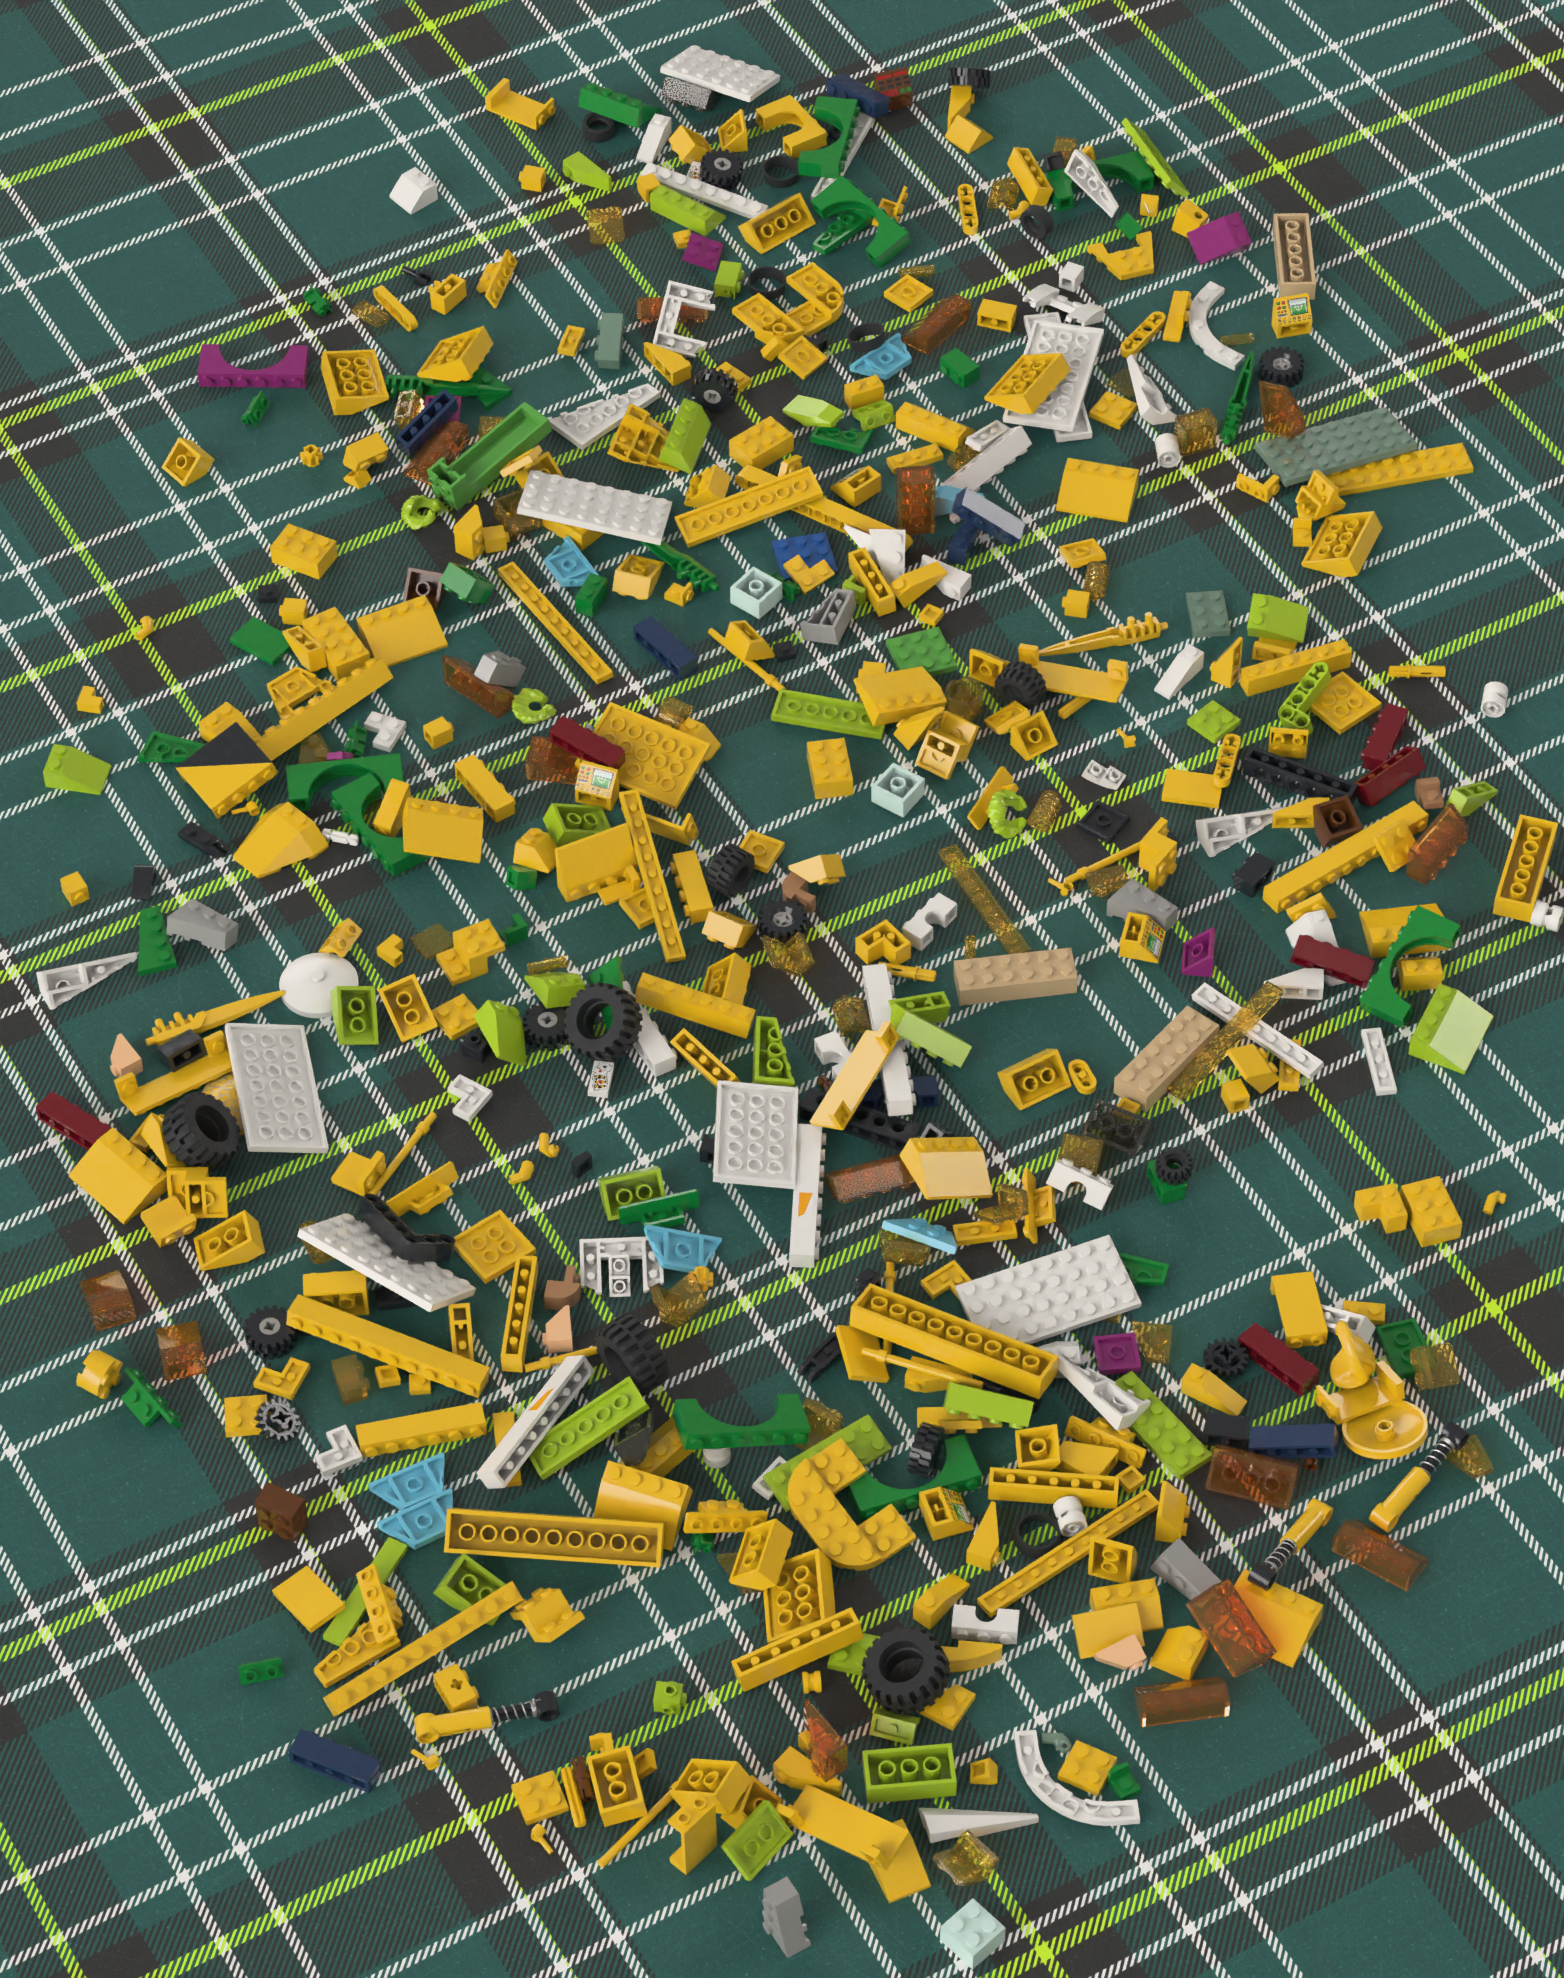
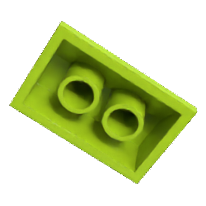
[597,1166,666,1221]

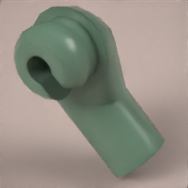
[1042,1733,1072,1753]

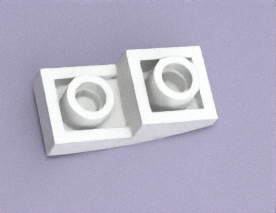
[1081,760,1126,790]
[609,1254,631,1297]

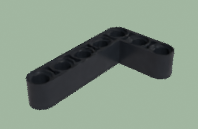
[358,1194,456,1261]

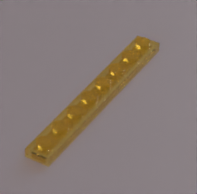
[939,844,1031,954]
[1167,980,1284,1101]

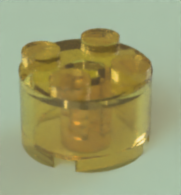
[945,677,984,721]
[654,696,693,730]

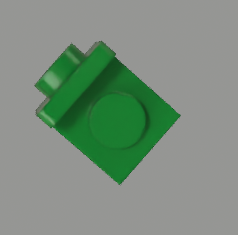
[1108,1762,1141,1801]

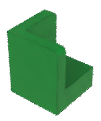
[1115,212,1143,240]
[506,865,538,891]
[499,912,528,947]

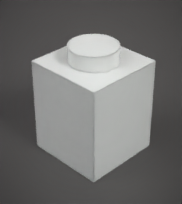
[1059,261,1084,292]

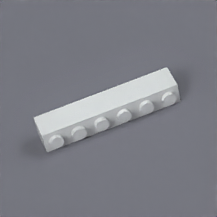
[940,426,1032,492]
[623,981,678,1077]

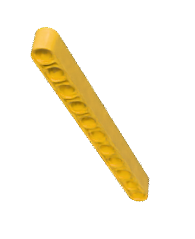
[735,465,913,552]

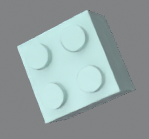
[730,566,782,619]
[871,763,925,817]
[940,1899,1006,1970]

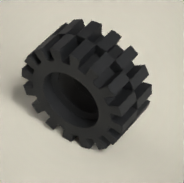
[1155,1146,1193,1186]

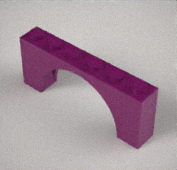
[197,344,309,388]

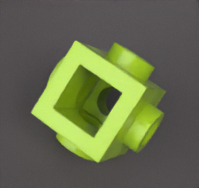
[653,1681,687,1715]

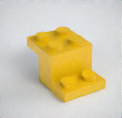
[915,711,980,780]
[1139,817,1178,892]
[436,919,505,986]
[166,1167,229,1218]
[510,1587,585,1643]

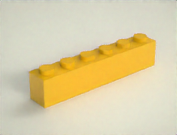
[1240,639,1352,697]
[635,973,756,1039]
[501,1255,538,1373]
[356,1402,487,1458]
[988,1467,1119,1509]
[731,1607,864,1692]

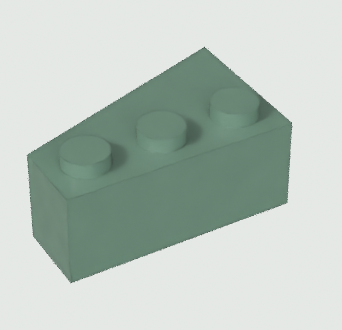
[595,313,625,369]

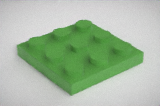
[886,627,957,676]

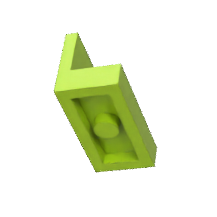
[869,1707,921,1745]

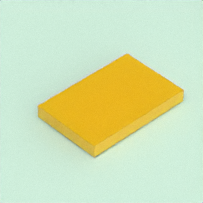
[1161,769,1224,809]
[835,1325,889,1383]
[272,1566,346,1633]
[1071,1602,1145,1659]

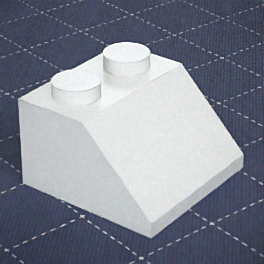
[390,167,438,214]

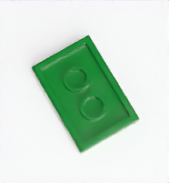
[229,616,292,666]
[1375,1318,1437,1379]

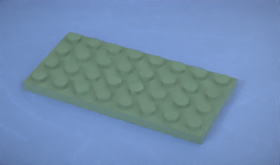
[1255,407,1417,487]

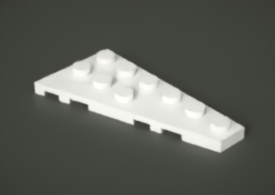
[548,383,660,450]

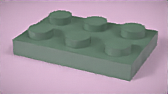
[1186,590,1231,638]

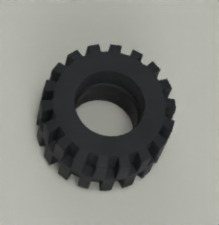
[994,660,1046,711]
[707,843,755,897]

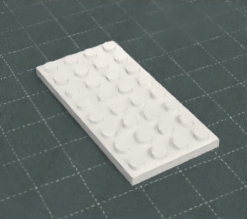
[1003,320,1104,432]
[517,470,672,545]
[225,1023,329,1153]
[297,1213,476,1312]
[955,1235,1141,1345]

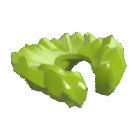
[401,495,444,530]
[511,688,557,724]
[987,789,1027,839]

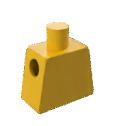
[1172,198,1209,238]

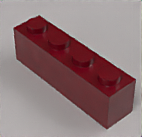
[1360,703,1409,770]
[549,715,625,770]
[1354,746,1426,806]
[1290,935,1375,988]
[36,1092,112,1150]
[1238,1323,1319,1397]

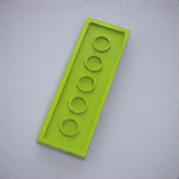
[1121,118,1190,198]
[771,689,886,740]
[1115,1371,1213,1481]
[529,1376,650,1480]
[763,1414,892,1513]

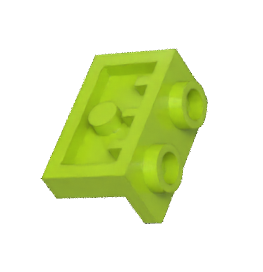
[852,399,895,432]

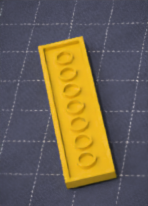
[1325,443,1474,496]
[674,466,824,548]

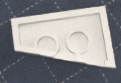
[869,529,906,585]

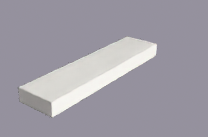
[1361,1027,1397,1096]

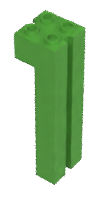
[427,402,552,511]

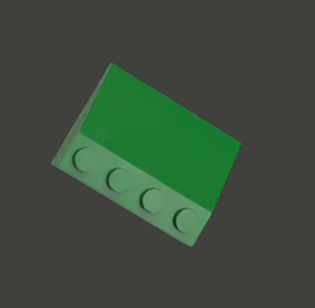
[578,83,662,128]

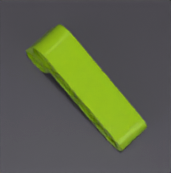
[1278,662,1331,736]

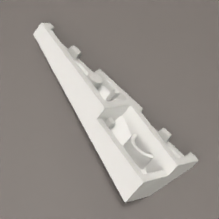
[1127,354,1179,425]
[1195,807,1286,857]
[36,952,137,1010]
[1049,1349,1151,1431]
[918,1808,1039,1843]

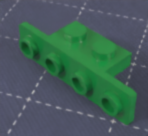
[618,1189,700,1228]
[121,1367,183,1428]

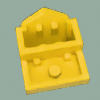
[1295,470,1346,522]

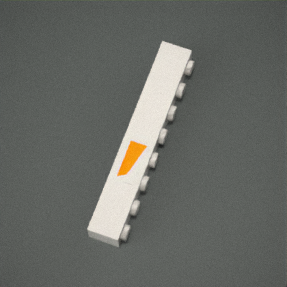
[789,1124,826,1268]
[476,1355,595,1489]

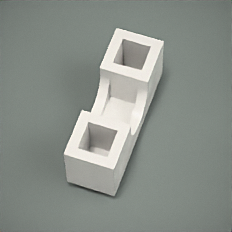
[902,893,957,951]
[814,1031,852,1082]
[1046,1158,1114,1210]
[951,1604,1020,1645]

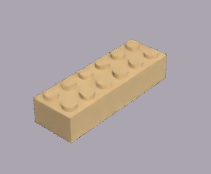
[1272,213,1316,300]
[953,948,1078,1006]
[1113,1006,1219,1113]

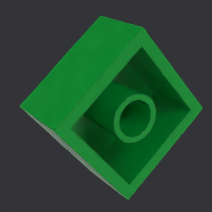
[439,562,495,605]

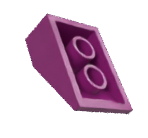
[1187,212,1252,265]

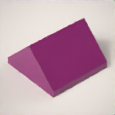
[1181,927,1215,977]

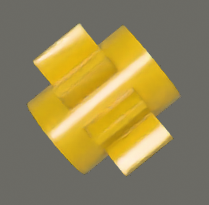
[300,445,323,467]
[688,1266,714,1292]

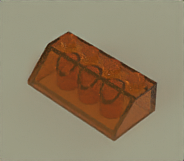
[901,294,970,355]
[637,297,709,323]
[402,420,469,485]
[442,655,513,719]
[1406,803,1468,886]
[824,1154,915,1203]
[1205,1444,1301,1510]
[1332,1518,1429,1592]
[1186,1579,1277,1678]
[1133,1676,1230,1727]

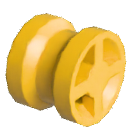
[802,1670,822,1694]

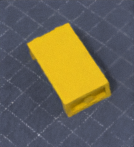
[485,78,556,130]
[1252,637,1298,662]
[621,807,698,846]
[1270,1271,1328,1349]
[1315,1360,1405,1425]
[667,1791,717,1875]

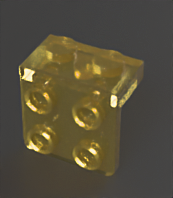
[586,206,625,245]
[762,932,815,977]
[973,1183,1029,1225]
[879,1226,931,1267]
[649,1272,707,1328]
[1410,1343,1460,1391]
[791,1397,843,1451]
[932,1830,1000,1887]

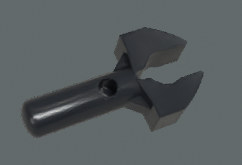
[401,266,431,286]

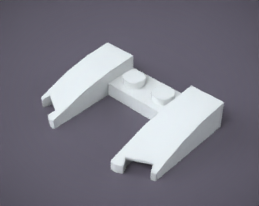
[653,280,715,358]
[1022,284,1105,326]
[579,1237,664,1295]

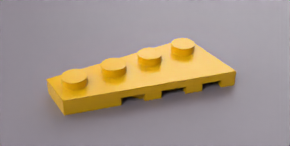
[314,1620,401,1688]

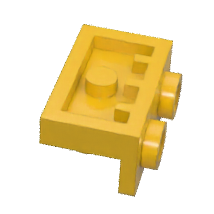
[318,918,362,958]

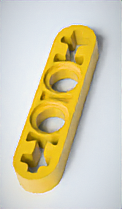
[957,184,978,235]
[373,285,418,332]
[1120,311,1166,358]
[1213,734,1241,788]

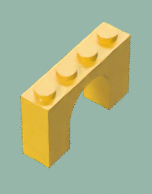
[756,95,828,159]

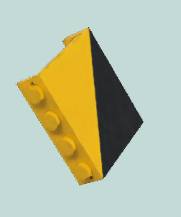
[176,722,278,819]

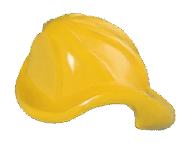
[1330,1320,1375,1389]

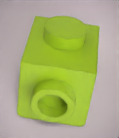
[842,574,866,606]

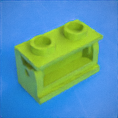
[714,261,745,299]

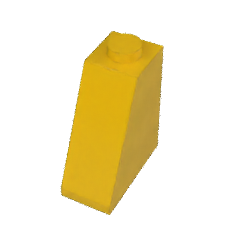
[373,778,411,837]
[1054,1440,1119,1476]

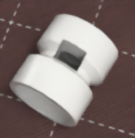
[1155,433,1181,468]
[1481,681,1508,718]
[1530,900,1564,932]
[703,1448,731,1468]
[1053,1496,1087,1537]

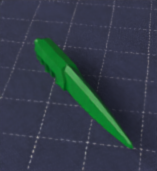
[1220,350,1254,445]
[384,374,509,399]
[640,541,720,592]

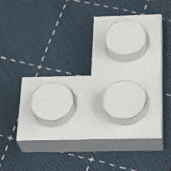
[364,711,407,752]
[448,1074,493,1122]
[315,1425,363,1476]

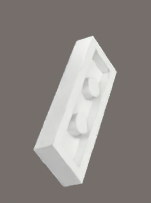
[965,420,1011,452]

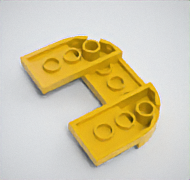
[732,262,844,344]
[788,1437,917,1571]

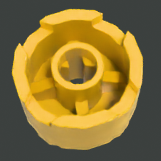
[76,1350,123,1399]

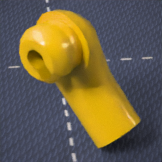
[1008,201,1030,220]
[135,616,154,641]
[509,1160,534,1185]
[1482,1191,1507,1215]

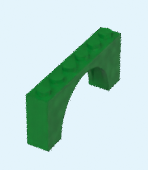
[798,96,860,179]
[1044,151,1154,212]
[811,175,911,268]
[286,753,403,811]
[331,773,433,877]
[1359,905,1461,1029]
[672,1393,811,1450]
[845,1434,982,1523]

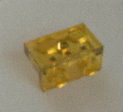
[987,177,1019,211]
[1085,864,1130,897]
[833,995,871,1037]

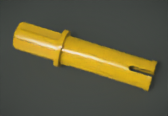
[1388,664,1446,679]
[878,962,936,982]

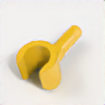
[1116,728,1136,748]
[231,801,260,816]
[1048,878,1073,896]
[411,1749,440,1770]
[531,1824,554,1855]

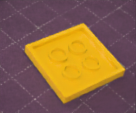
[1301,671,1382,735]
[453,1210,536,1284]

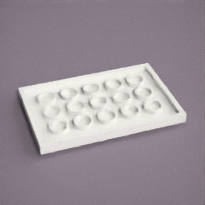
[660,45,780,103]
[713,1080,798,1189]

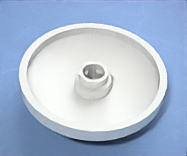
[279,953,359,1018]

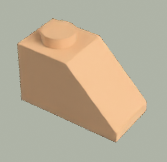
[110,1033,143,1077]
[542,1305,573,1353]
[1093,1634,1147,1671]

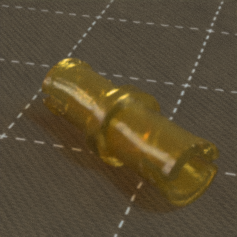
[898,264,935,279]
[527,955,568,975]

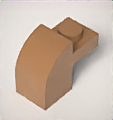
[1414,777,1444,810]
[782,871,816,914]
[544,1265,581,1310]

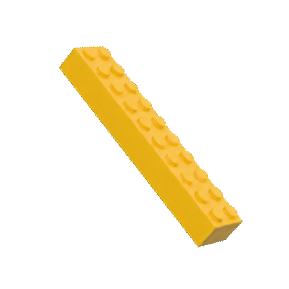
[849,1283,1059,1399]
[444,1508,665,1567]

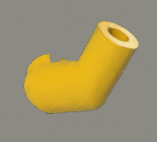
[539,1133,559,1158]

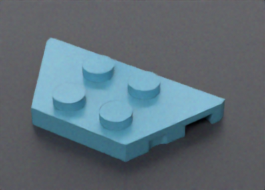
[850,333,912,380]
[544,535,598,587]
[882,1218,958,1255]
[644,1224,722,1273]
[368,1452,445,1511]
[377,1488,453,1550]

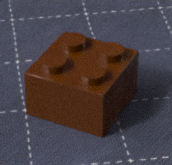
[254,1482,309,1542]

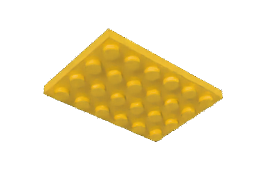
[574,702,711,810]

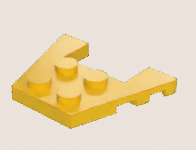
[1087,231,1154,281]
[267,666,335,719]

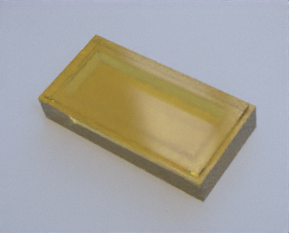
[351,300,390,328]

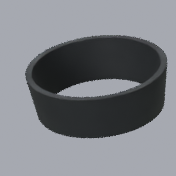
[762,155,799,188]
[748,266,786,300]
[846,322,885,352]
[1014,1512,1061,1559]

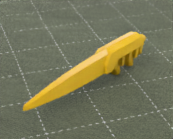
[1039,612,1168,656]
[145,990,285,1047]

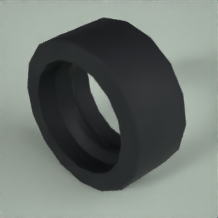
[582,112,614,143]
[1020,205,1054,239]

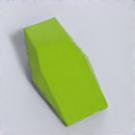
[782,395,844,427]

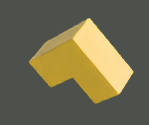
[760,336,790,362]
[77,686,104,714]
[377,933,404,968]

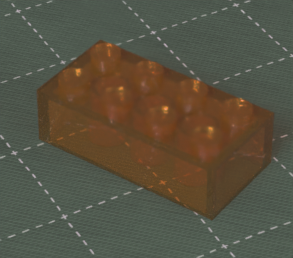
[896,465,936,535]

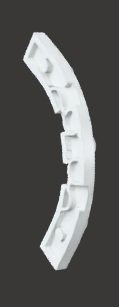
[1188,281,1245,371]
[1014,1730,1140,1826]

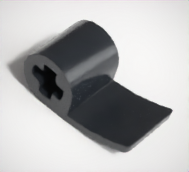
[132,864,156,900]

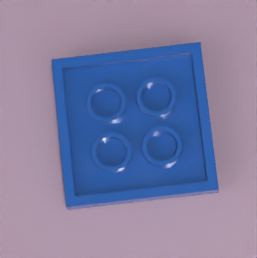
[772,532,838,583]

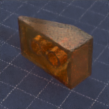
[1259,381,1306,438]
[525,736,579,785]
[79,1270,136,1331]
[156,1321,207,1381]
[804,1699,847,1783]

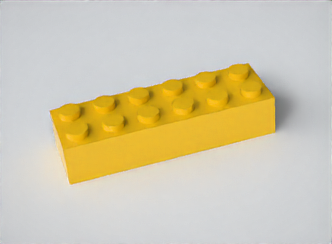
[1492,814,1558,922]

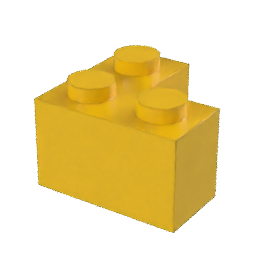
[855,920,911,965]
[1354,1183,1408,1234]

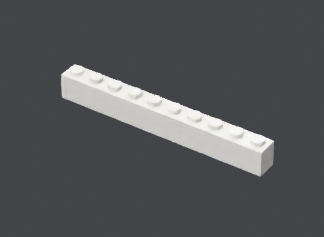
[862,964,916,1116]

